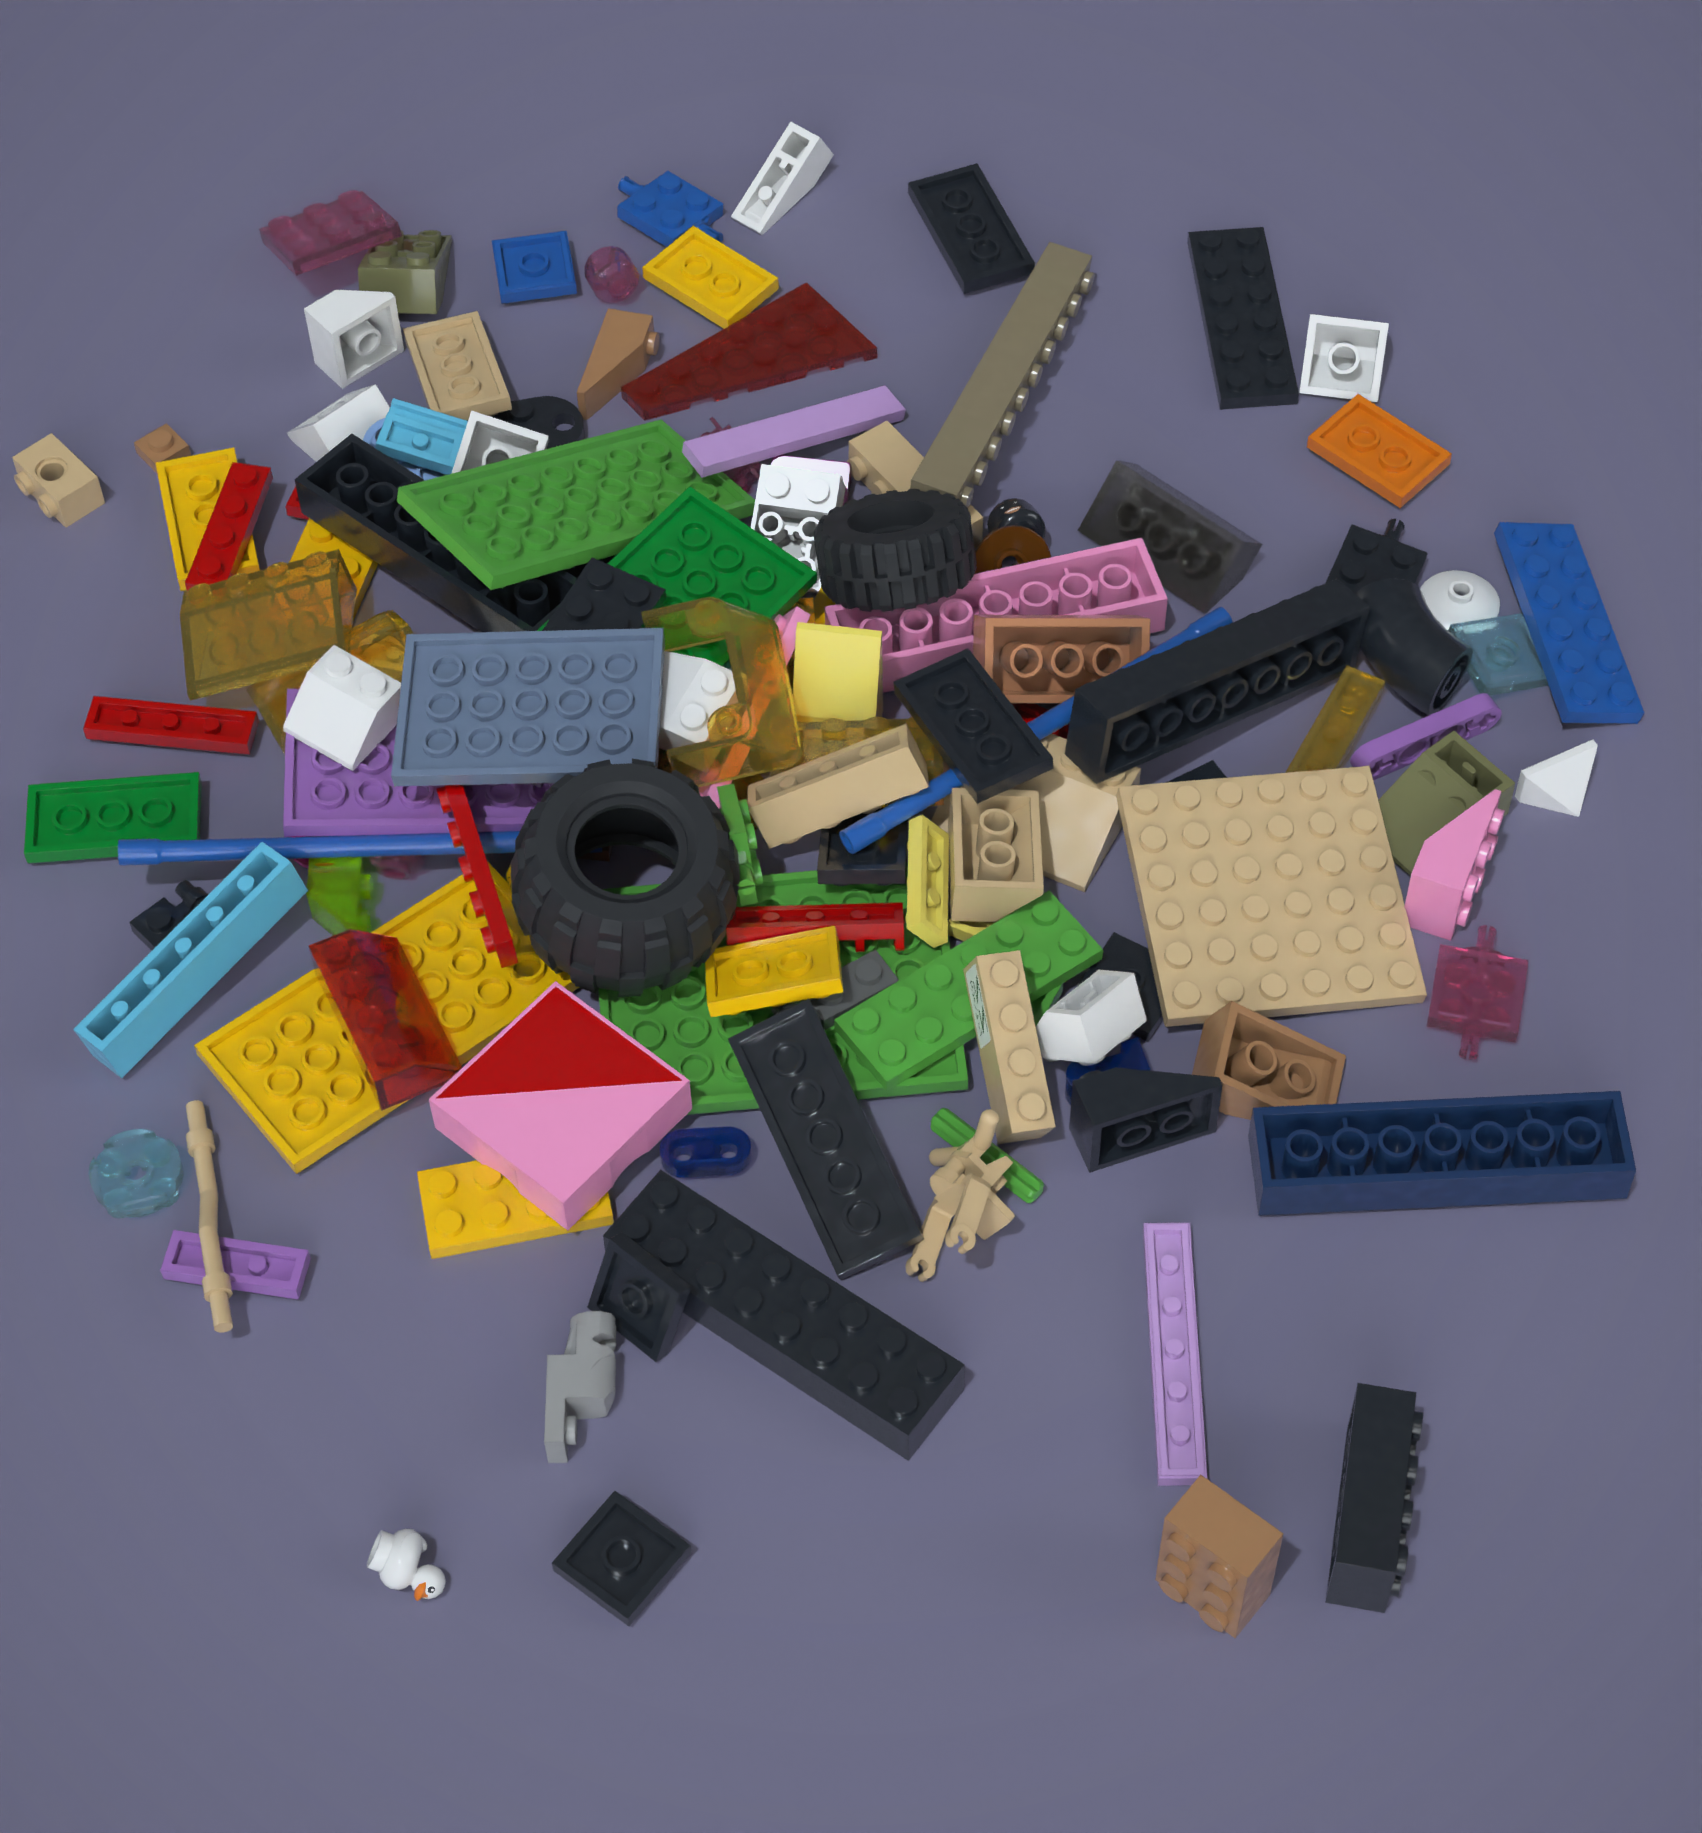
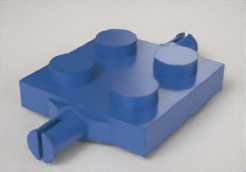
[617,170,724,247]

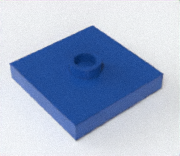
[492,231,577,304]

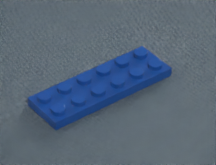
[1494,522,1645,724]

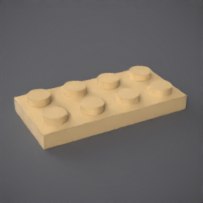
[403,311,512,420]

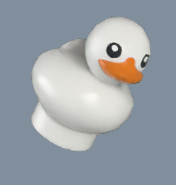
[367,1529,446,1601]

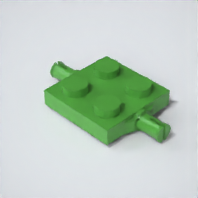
[717,784,763,906]

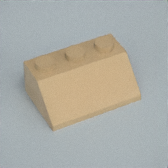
[948,788,1044,922]

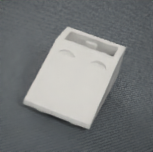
[751,464,846,593]

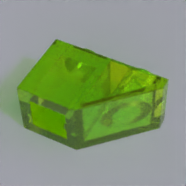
[306,857,373,948]

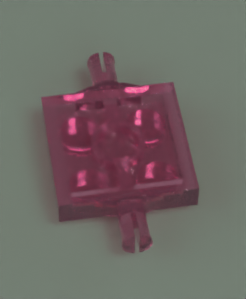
[1426,925,1529,1060]

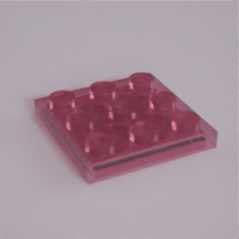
[259,190,402,276]

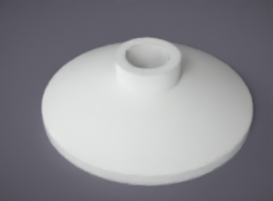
[1420,570,1500,637]

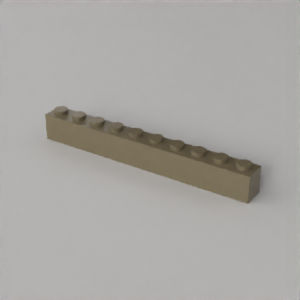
[910,241,1095,508]

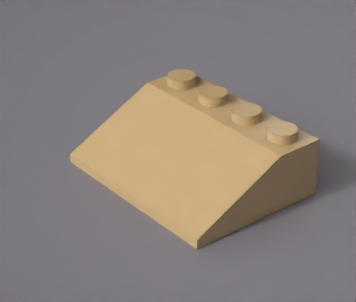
[931,734,1141,892]

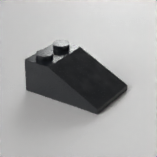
[1069,1067,1223,1173]

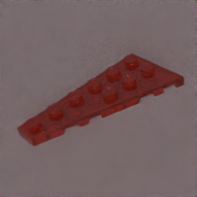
[621,282,877,421]

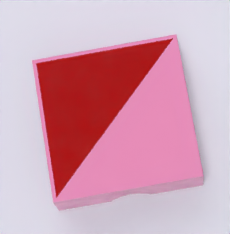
[429,981,692,1231]

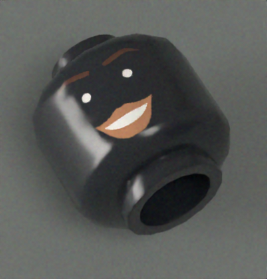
[987,498,1046,557]

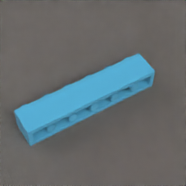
[73,842,308,1078]

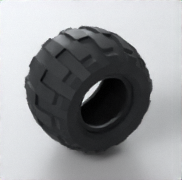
[511,758,740,997]

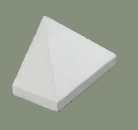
[1515,740,1598,817]

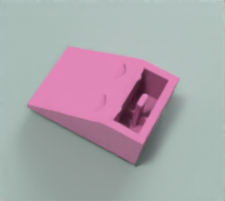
[1404,789,1505,941]

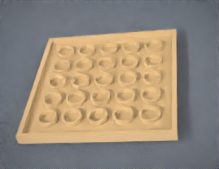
[1116,766,1427,1027]

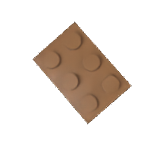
[1155,1474,1283,1638]

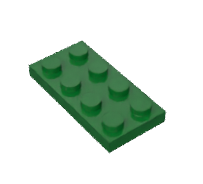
[24,772,202,864]

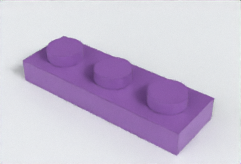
[160,1230,311,1300]

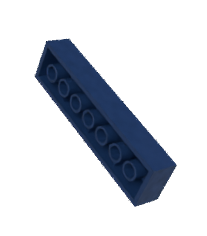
[1248,1091,1636,1216]

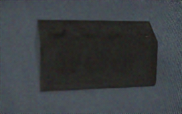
[1078,460,1263,613]

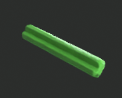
[930,1108,1044,1203]

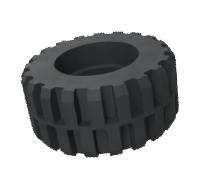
[813,489,977,612]

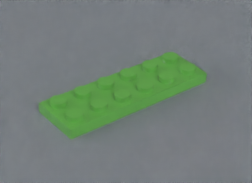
[834,890,1103,1091]

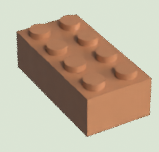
[973,615,1150,703]

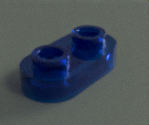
[659,1126,752,1178]

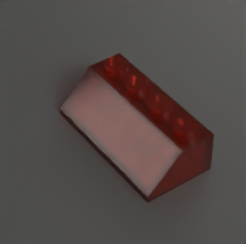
[308,929,462,1111]

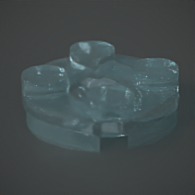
[88,1129,184,1219]

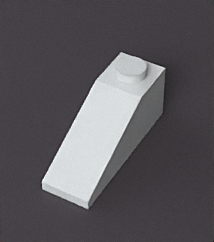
[731,122,834,235]

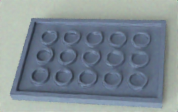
[391,628,665,786]

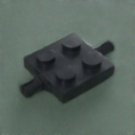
[1326,519,1428,593]

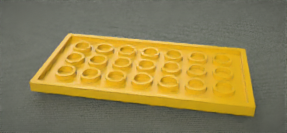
[194,861,579,1174]

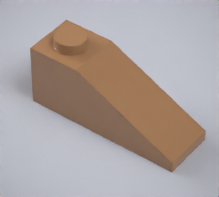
[577,308,660,420]

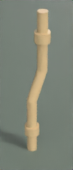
[186,1100,233,1333]

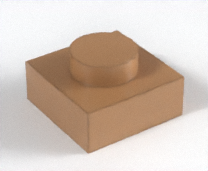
[134,423,191,473]

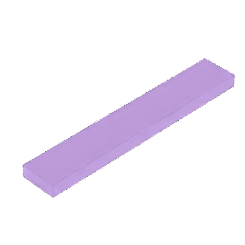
[682,386,906,477]
[1143,1223,1207,1486]

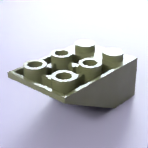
[358,229,452,314]
[1378,730,1515,876]

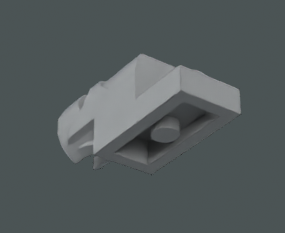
[544,1311,616,1463]

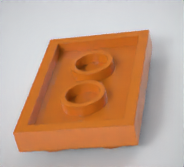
[1307,394,1452,508]

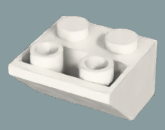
[1036,970,1147,1066]

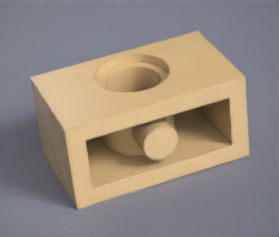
[12,433,105,528]

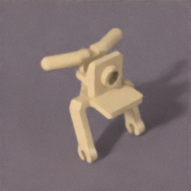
[905,1109,1015,1282]

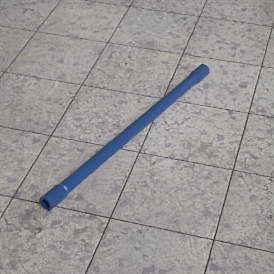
[839,607,1233,854]
[118,831,602,866]

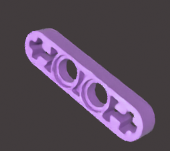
[1350,693,1502,780]

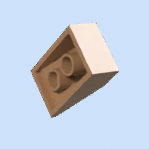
[1192,1001,1346,1120]

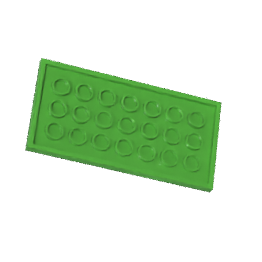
[397,419,755,590]

